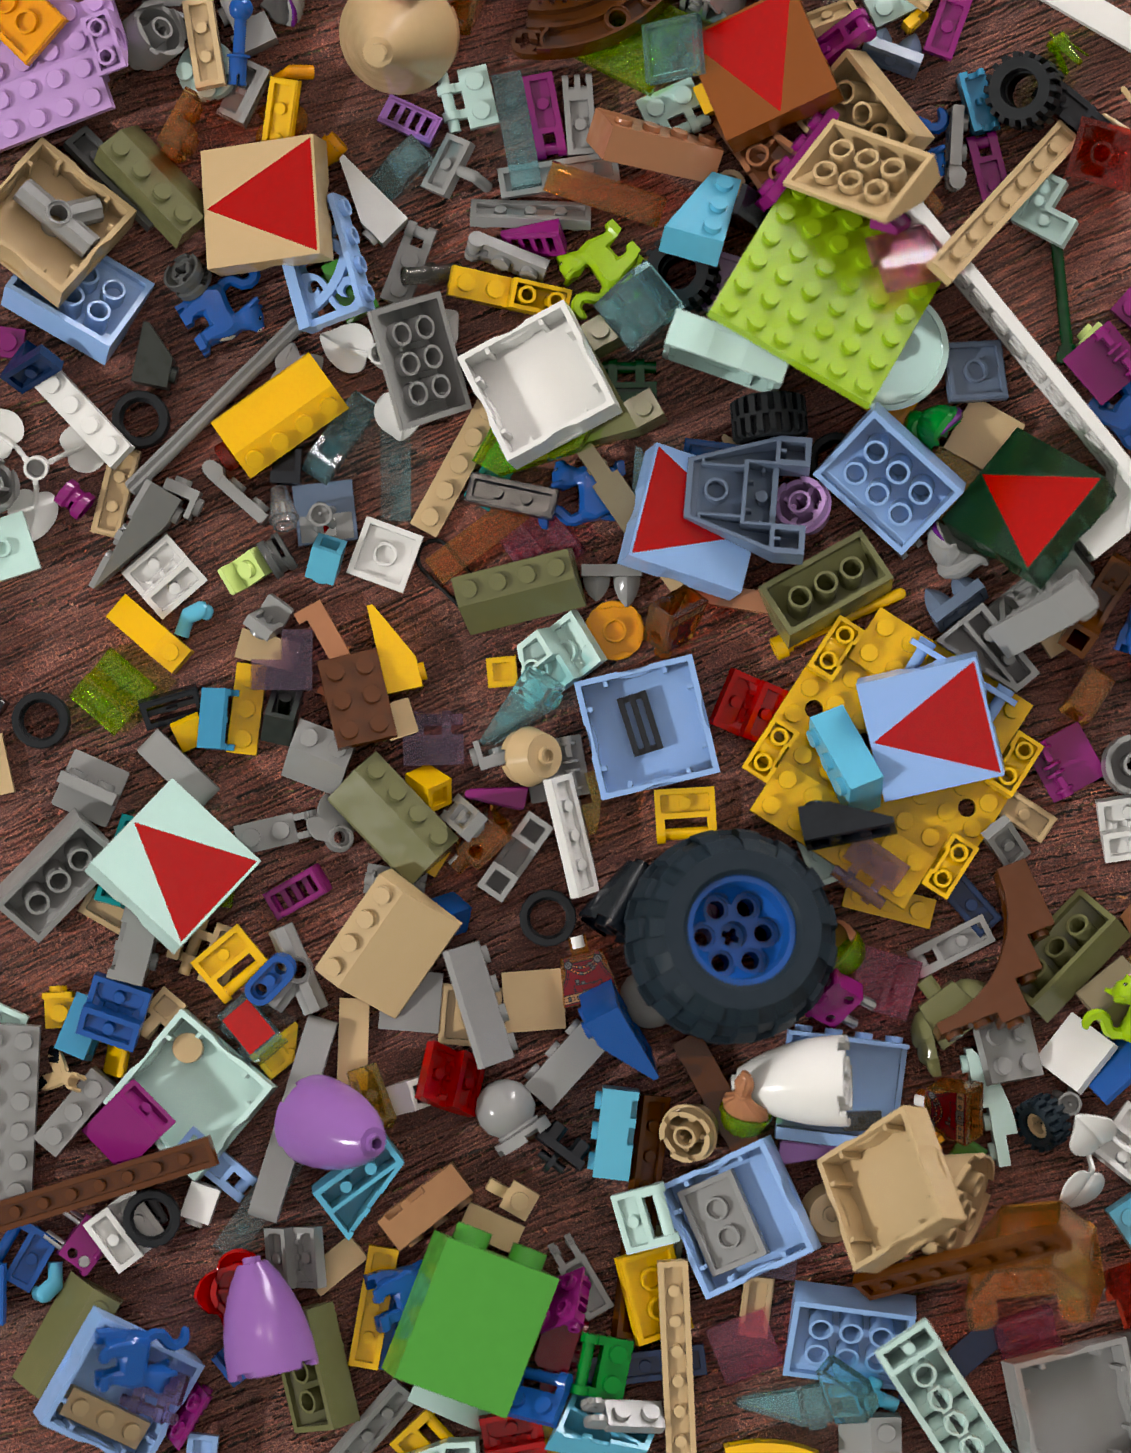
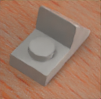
[981,814,1031,866]

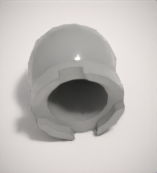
[475,1079,551,1157]

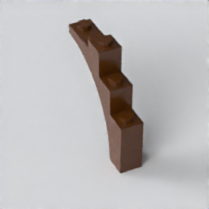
[933,858,1055,1042]

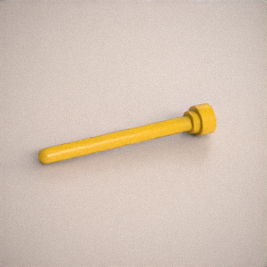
[769,588,906,661]

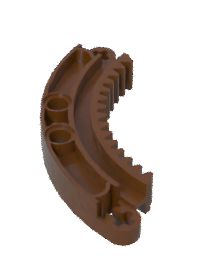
[511,0,674,61]

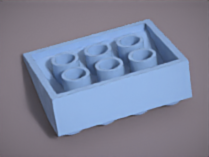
[1,255,155,366]
[812,402,966,556]
[783,1280,917,1390]

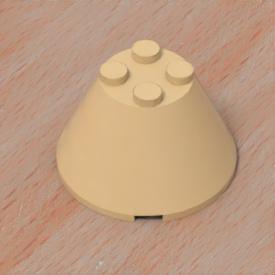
[920,1153,995,1256]

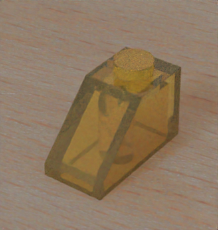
[347,1062,397,1130]

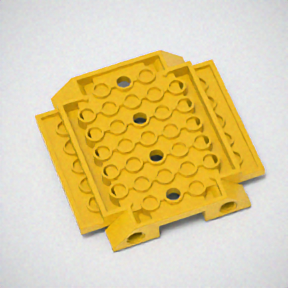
[741,607,1045,909]

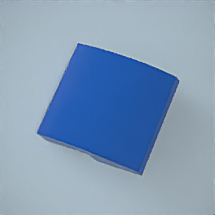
[75,971,154,1053]
[1088,1030,1131,1105]

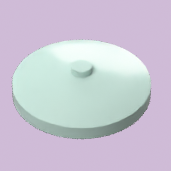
[869,304,949,411]

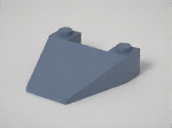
[683,435,812,565]

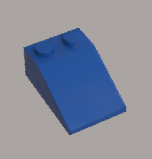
[578,979,659,1080]

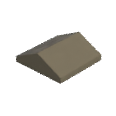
[1075,955,1131,1041]

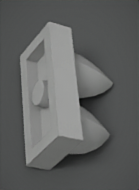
[581,564,642,607]

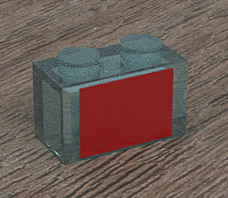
[217,992,288,1065]

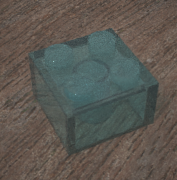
[593,260,686,352]

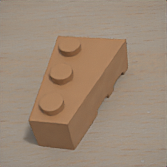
[377,1161,474,1251]

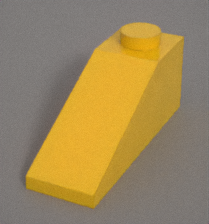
[106,594,194,675]
[367,604,428,695]

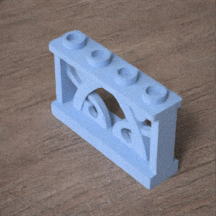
[282,192,375,334]

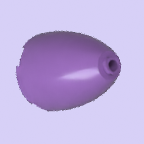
[275,1074,386,1170]
[223,1255,319,1382]

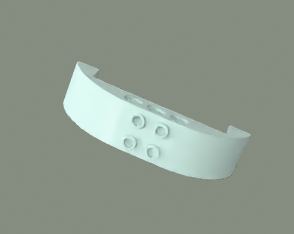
[874,1317,1012,1453]

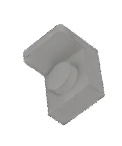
[469,740,505,771]

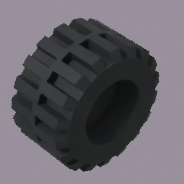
[984,51,1067,132]
[640,240,722,314]
[730,391,809,445]

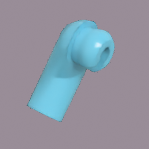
[174,601,214,639]
[31,1261,63,1303]
[863,1376,900,1413]

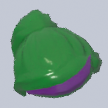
[905,404,963,451]

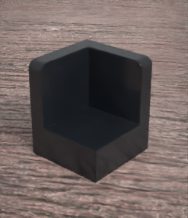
[270,447,303,486]

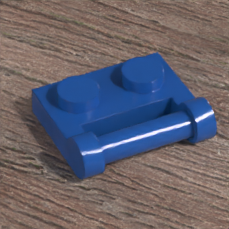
[0,1223,59,1293]
[508,1366,573,1428]

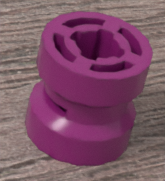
[54,478,96,521]

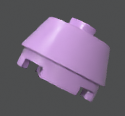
[776,476,832,535]

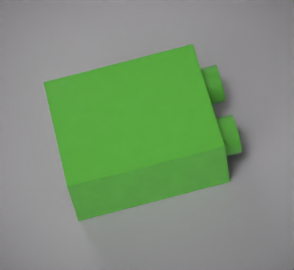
[381,1221,559,1419]

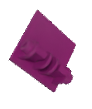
[1062,320,1131,406]
[1033,721,1103,803]
[539,1266,591,1334]
[166,1381,213,1451]

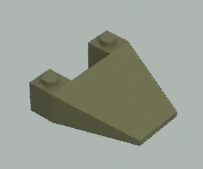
[547,310,668,455]

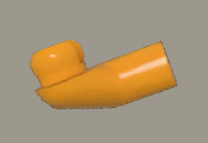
[273,65,315,80]

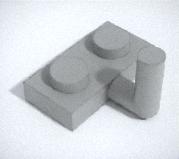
[420,132,492,199]

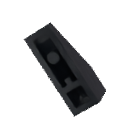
[729,183,773,235]
[798,800,898,852]

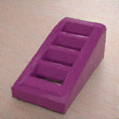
[500,218,567,257]
[464,786,529,811]
[263,863,333,921]

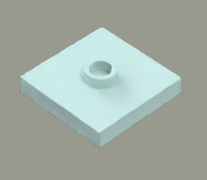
[0,511,42,582]

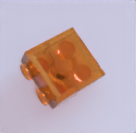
[157,86,203,164]

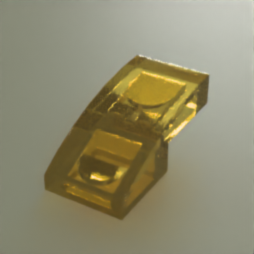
[581,770,602,835]

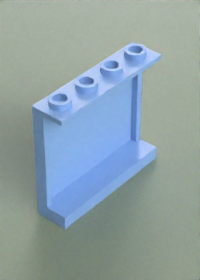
[774,1024,910,1147]

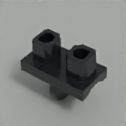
[534,1120,591,1174]

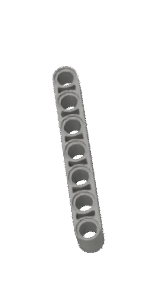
[248,1014,338,1224]

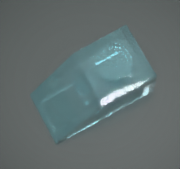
[369,134,433,201]
[816,1356,880,1425]

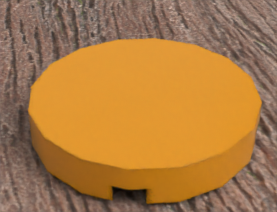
[586,600,645,661]

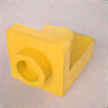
[42,985,76,1029]

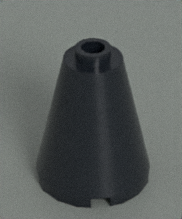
[579,858,649,945]

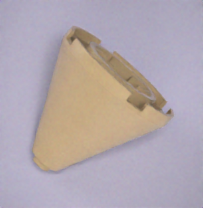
[339,0,460,95]

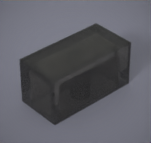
[843,1110,882,1131]

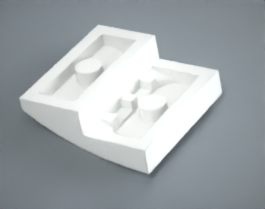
[120,532,207,620]
[1095,794,1131,863]
[1092,1100,1131,1185]
[83,1191,165,1274]

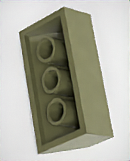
[93,125,205,249]
[758,529,894,649]
[451,547,587,635]
[327,751,459,884]
[1018,888,1131,1023]
[12,1270,125,1399]
[281,1301,360,1433]

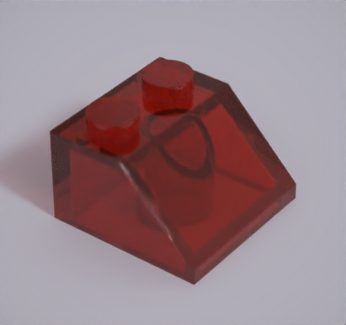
[1065,116,1131,193]

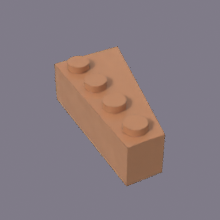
[586,107,724,182]

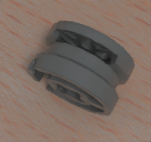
[163,253,212,301]
[256,532,298,579]

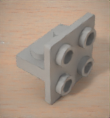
[51,749,130,827]

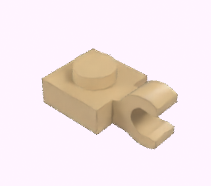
[140,986,188,1040]
[485,1177,540,1221]

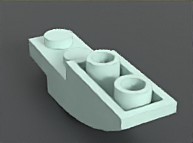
[959,1047,1018,1167]

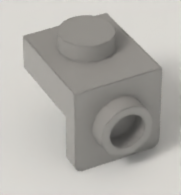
[162,475,205,521]
[243,593,294,641]

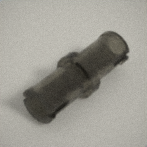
[400,262,462,287]

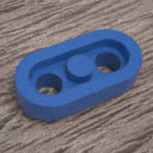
[245,952,297,1006]

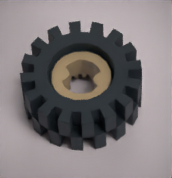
[1014,1093,1072,1153]

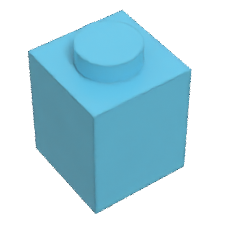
[304,533,348,586]

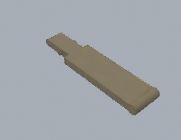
[576,443,635,534]

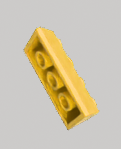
[210,352,349,479]

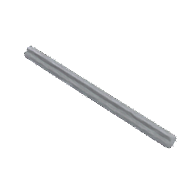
[125,317,302,495]

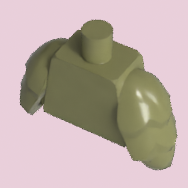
[911,974,987,1077]

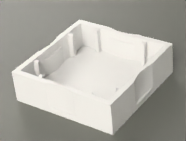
[457,300,623,470]

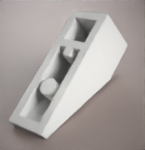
[339,154,409,248]

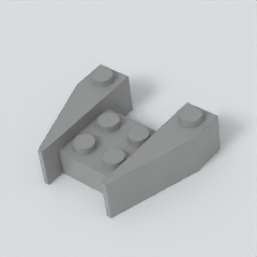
[986,541,1099,659]

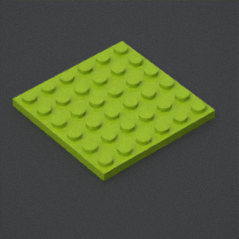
[707,188,942,410]

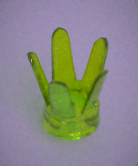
[1045,31,1089,75]

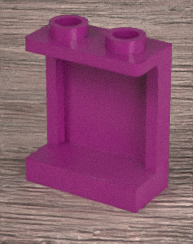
[81,1078,176,1165]

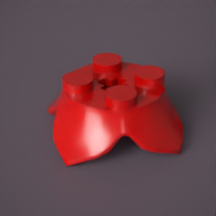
[193,1248,257,1327]

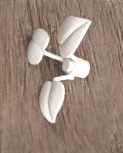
[320,309,459,441]
[0,409,104,542]
[1059,1114,1131,1209]

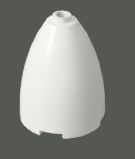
[731,1035,853,1127]

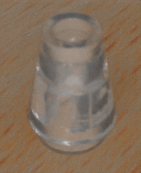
[269,485,299,532]

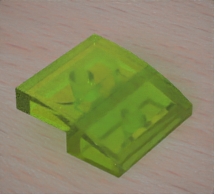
[69,648,157,736]

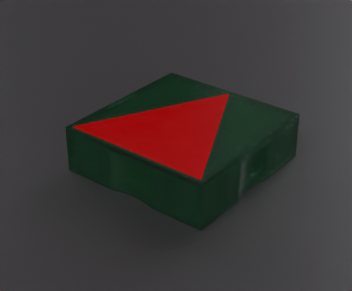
[942,427,1117,589]

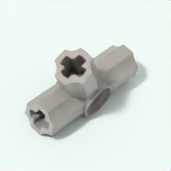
[13,179,104,258]
[265,922,329,1016]

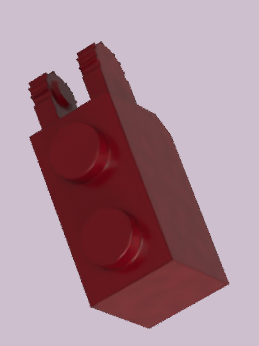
[534,1318,589,1393]

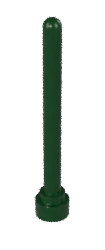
[1050,243,1076,366]

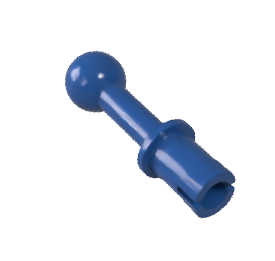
[226,0,253,86]

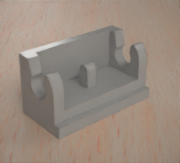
[216,59,272,129]

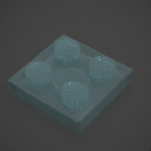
[641,12,706,86]

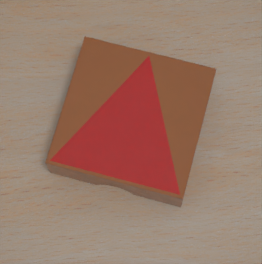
[683,0,845,153]

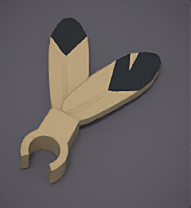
[38,1045,87,1093]

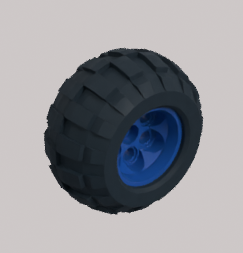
[623,828,838,1045]

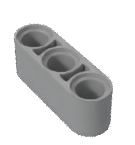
[137,728,220,807]

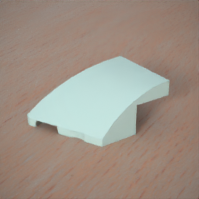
[517,609,608,711]
[407,1385,490,1432]

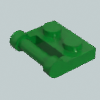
[570,1332,634,1399]

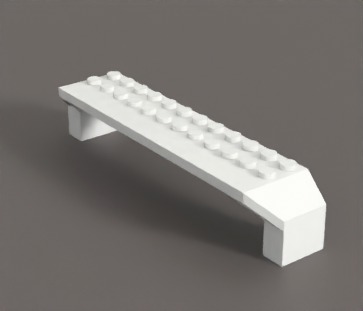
[899,202,1131,563]

